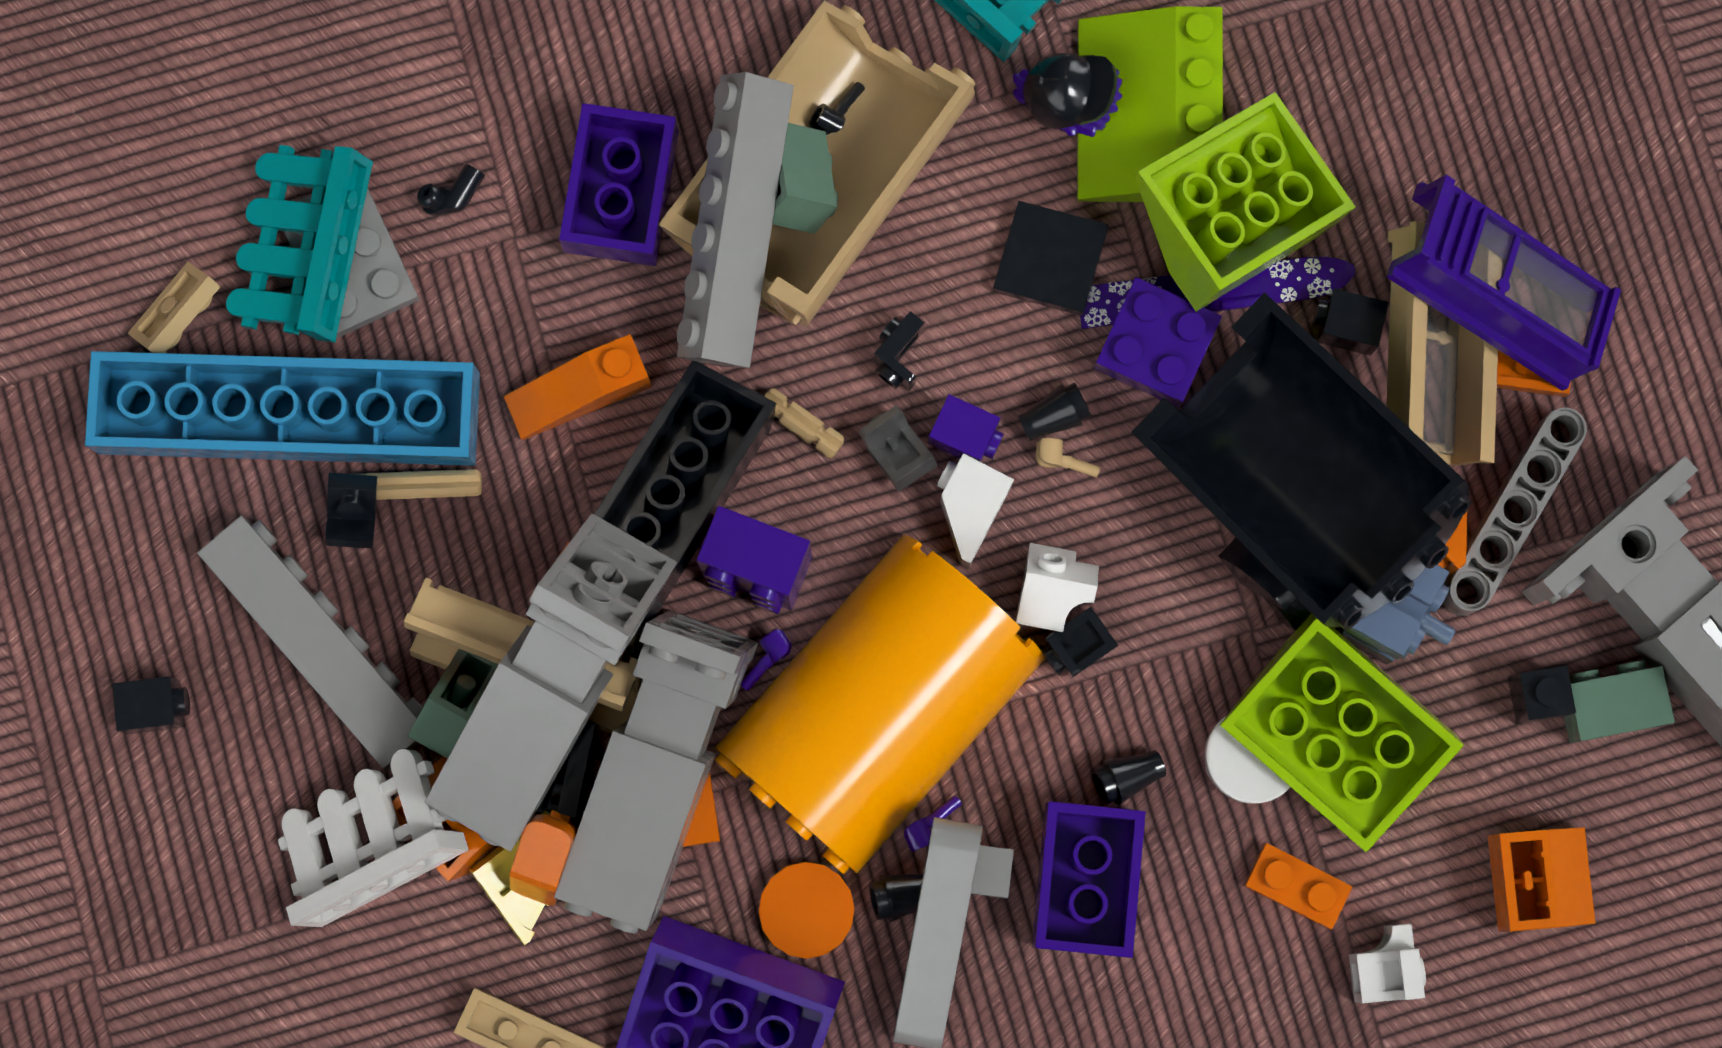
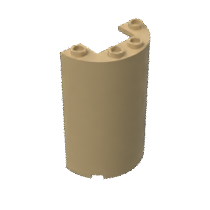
[659,0,976,327]

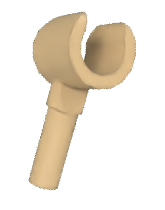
[1036,438,1100,478]

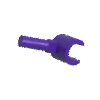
[741,629,792,691]
[904,795,962,852]

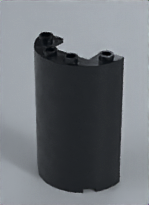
[1131,292,1472,630]

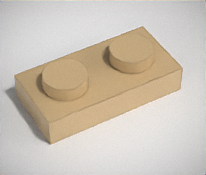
[128,262,221,353]

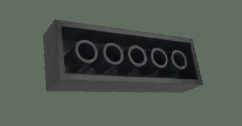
[594,361,777,653]

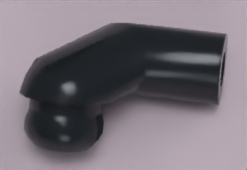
[417,164,485,216]

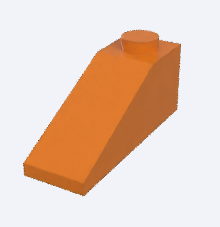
[504,334,652,440]

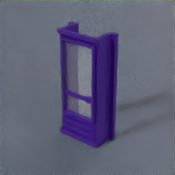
[1387,174,1621,391]

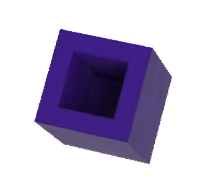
[928,394,1004,462]

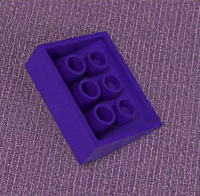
[616,916,845,1048]

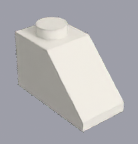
[937,453,1014,569]

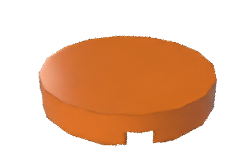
[759,862,855,959]

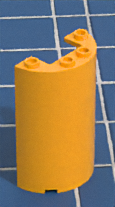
[715,534,1045,874]

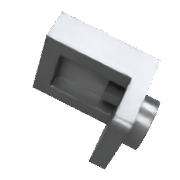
[859,406,938,492]

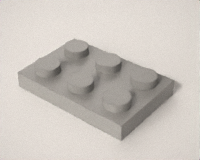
[284,189,420,339]

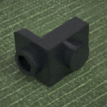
[874,311,925,391]
[1042,607,1119,679]

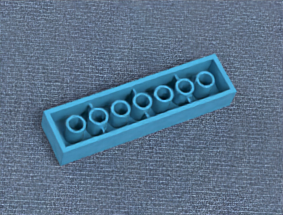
[85,351,480,466]

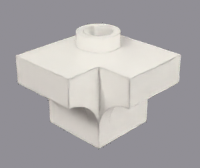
[1016,543,1099,632]
[1349,924,1426,1003]

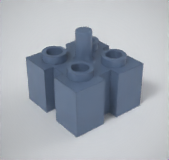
[1339,565,1456,665]

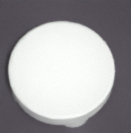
[1205,716,1290,804]

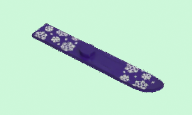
[1080,257,1355,329]

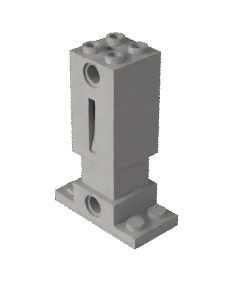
[1521,456,1722,747]
[424,513,678,852]
[554,610,759,934]

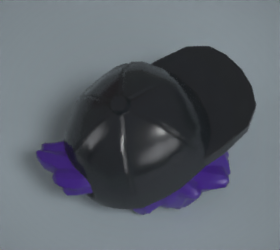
[1013,53,1122,137]

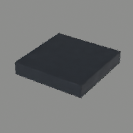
[993,201,1109,316]

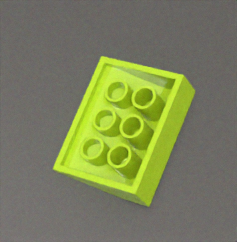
[1077,6,1223,202]
[1134,92,1356,312]
[1220,613,1464,852]

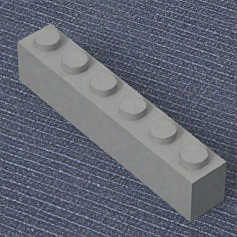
[677,72,794,368]
[197,516,423,771]

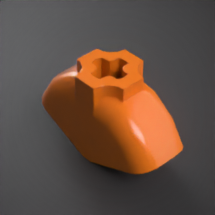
[509,810,578,906]

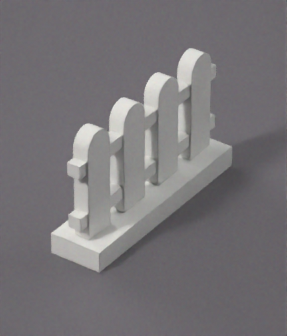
[278,749,469,927]

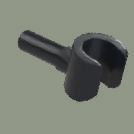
[809,82,865,135]

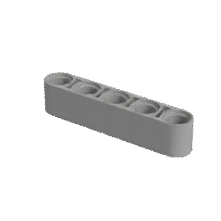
[1443,407,1587,616]
[893,817,983,1048]

